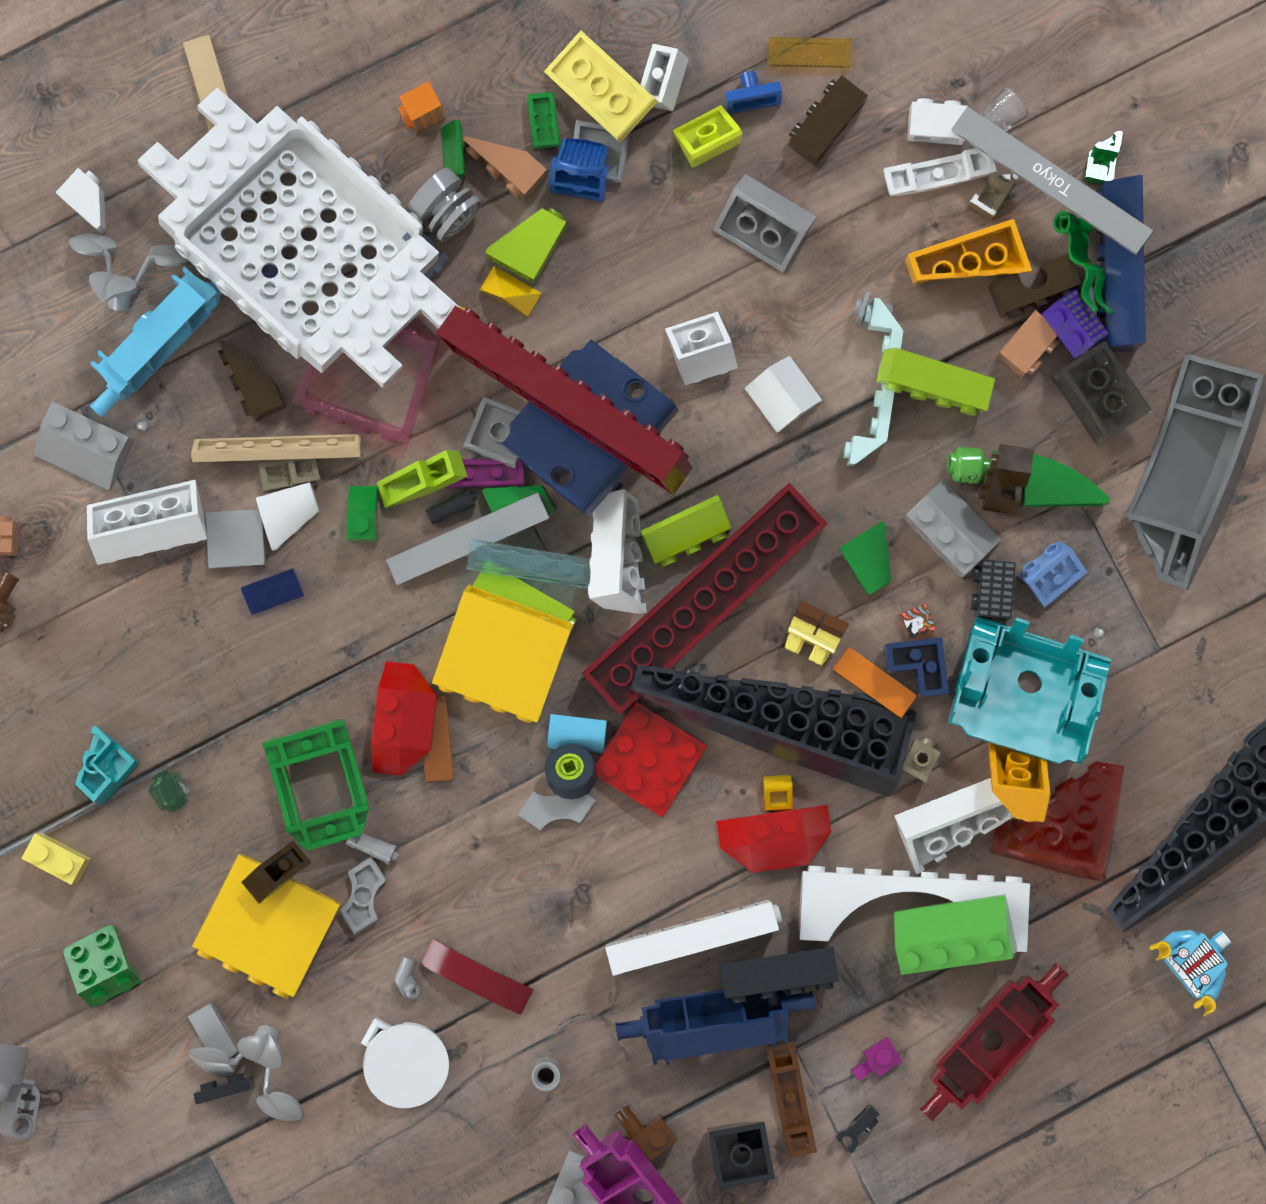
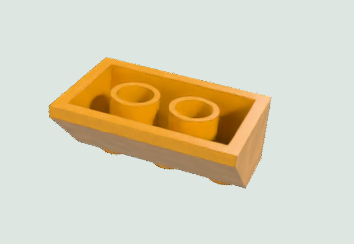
[988,742,1050,822]

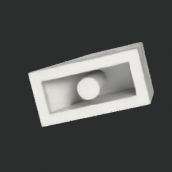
[56,168,106,234]

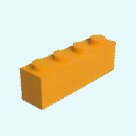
[905,219,1032,286]

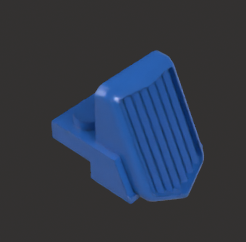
[549,138,609,202]

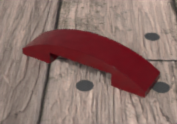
[421,938,534,1015]

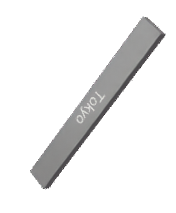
[951,106,1153,255]

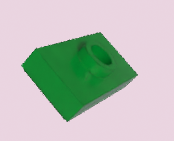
[527,91,561,151]

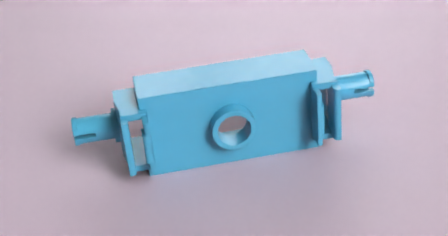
[90,267,223,418]

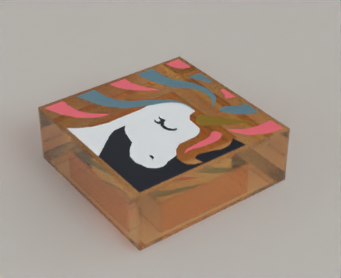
[900,603,936,640]

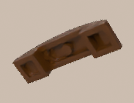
[766,1040,817,1158]

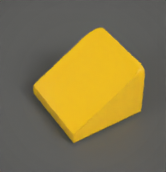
[763,775,793,811]

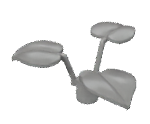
[69,233,192,311]
[188,1025,305,1121]

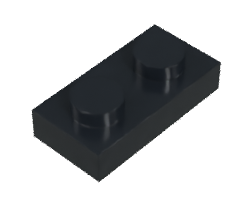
[193,1073,255,1105]

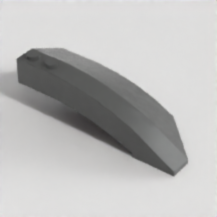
[1125,353,1266,590]

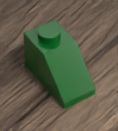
[347,486,378,542]

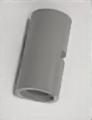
[531,1057,562,1091]

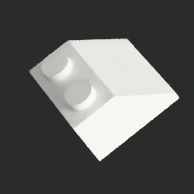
[665,312,738,385]

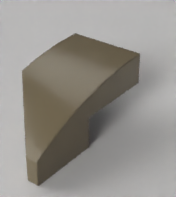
[968,172,1019,220]

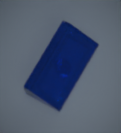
[240,569,304,615]

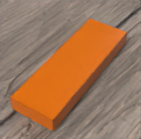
[832,647,917,718]

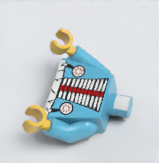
[1149,930,1232,1017]

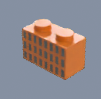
[397,81,445,134]

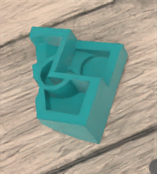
[75,725,140,805]

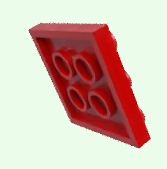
[595,701,708,818]

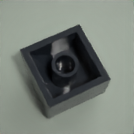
[707,1121,775,1189]

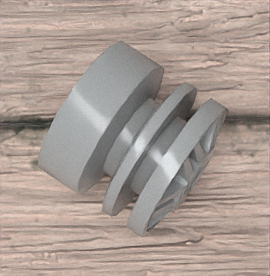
[408,167,483,243]

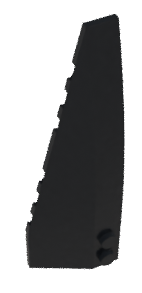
[630,665,917,797]
[1106,720,1266,933]

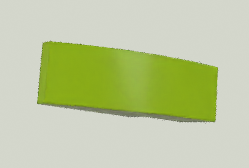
[377,450,468,508]

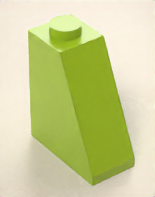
[485,208,567,285]

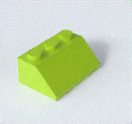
[641,495,731,568]

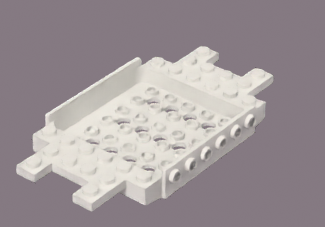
[138,88,460,388]

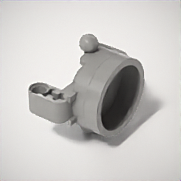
[0,1043,40,1139]

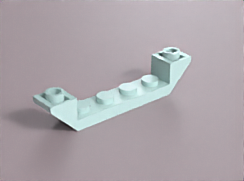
[843,298,904,467]

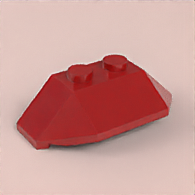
[371,661,437,776]
[716,804,832,873]

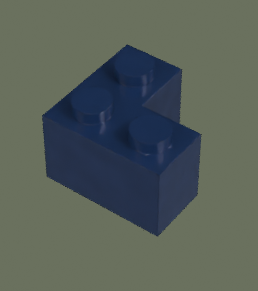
[883,637,949,698]

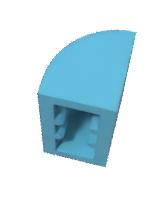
[547,714,607,755]

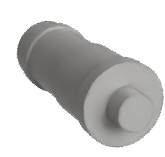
[346,833,400,865]

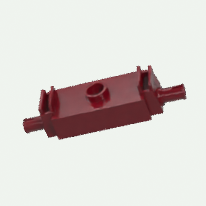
[920,963,1069,1122]

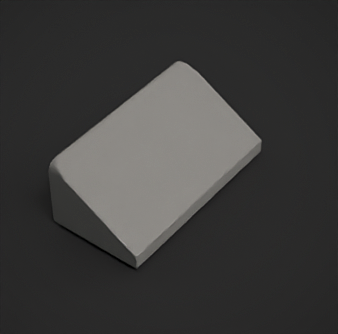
[188,1002,239,1057]

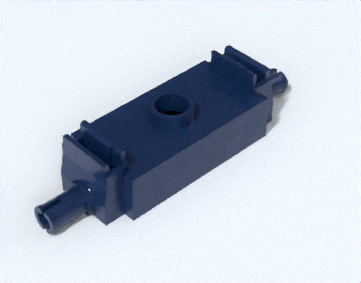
[615,990,815,1065]

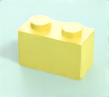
[21,833,91,885]

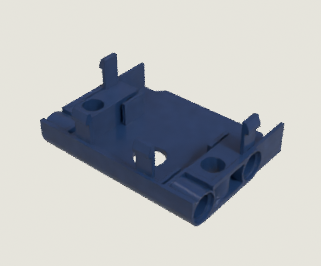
[502,339,679,517]

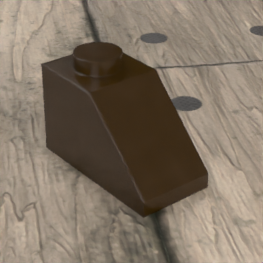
[241,841,311,904]

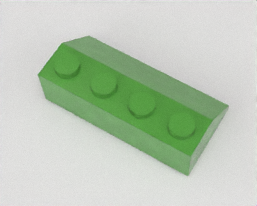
[894,894,1017,975]

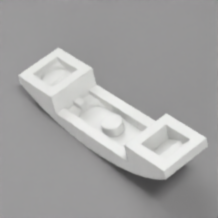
[883,148,997,196]

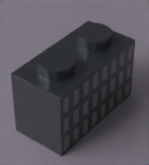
[970,559,1016,620]

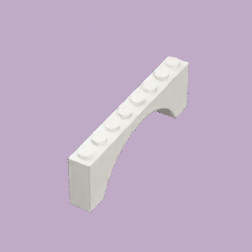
[798,865,1030,952]

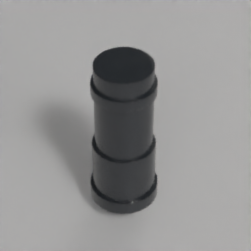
[426,488,479,525]

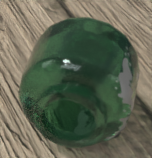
[148,769,191,813]

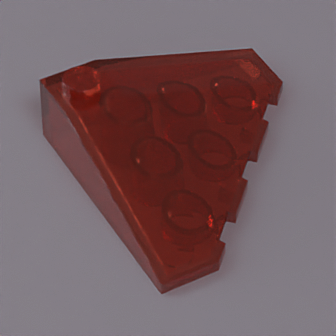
[990,761,1125,882]

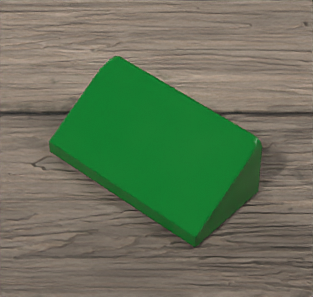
[441,119,466,181]

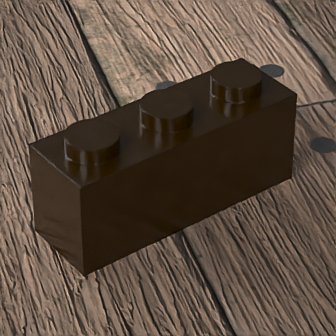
[789,75,868,166]

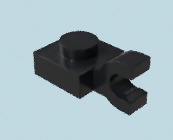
[834,1103,880,1154]

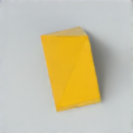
[480,266,542,317]

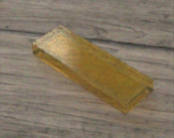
[768,37,851,68]

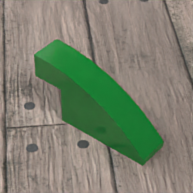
[992,449,1109,508]

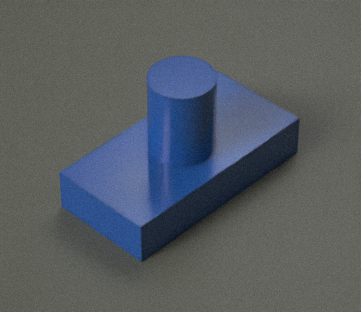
[725,71,782,115]

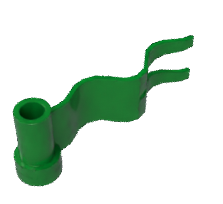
[1053,211,1113,314]

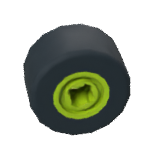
[545,744,597,800]

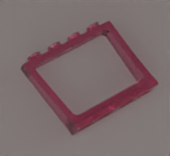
[292,327,441,443]

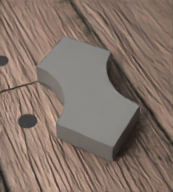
[518,792,596,830]
[339,856,387,935]

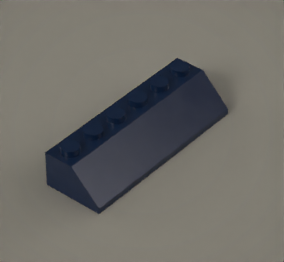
[1095,175,1146,352]

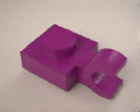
[850,1037,902,1080]

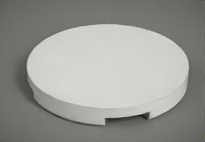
[363,1022,449,1108]

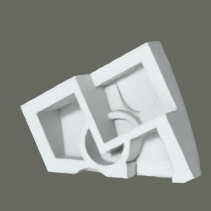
[256,482,320,551]

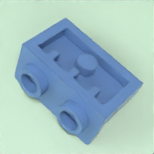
[1017,541,1087,607]

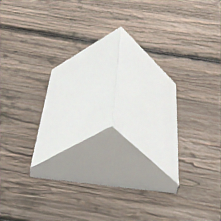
[745,356,822,433]

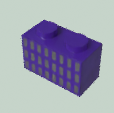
[1042,289,1109,358]

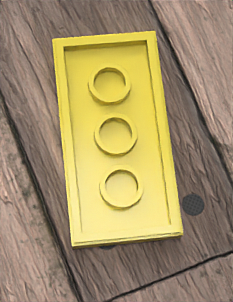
[544,31,658,143]

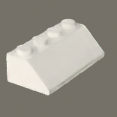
[87,480,207,565]

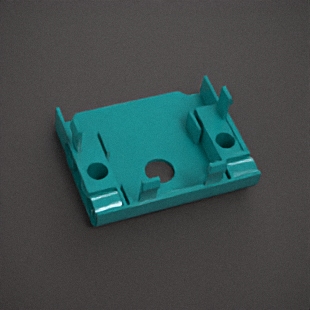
[948,616,1111,765]

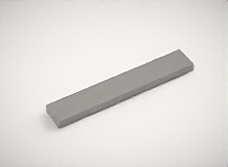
[386,492,550,585]

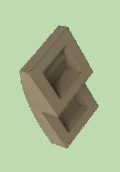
[258,458,320,492]

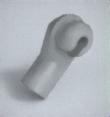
[395,956,420,999]

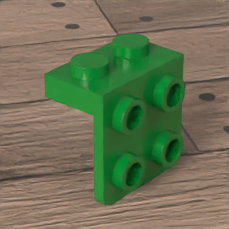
[63,925,142,1008]

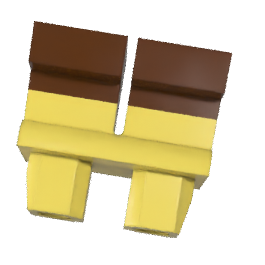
[785,600,849,666]

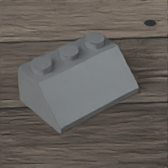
[712,174,816,272]
[34,401,134,491]
[903,479,1001,578]

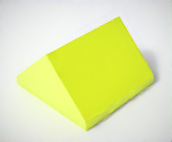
[672,105,743,169]

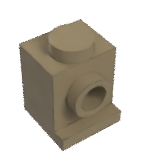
[902,737,941,782]

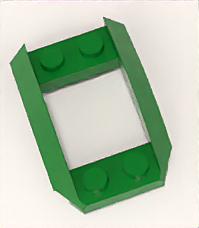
[262,719,369,851]

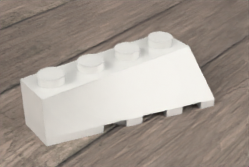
[588,489,647,614]
[895,778,1014,875]

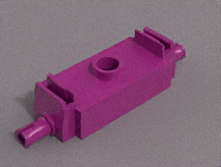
[572,1124,683,1204]

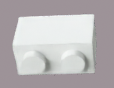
[641,44,689,111]
[907,98,967,145]

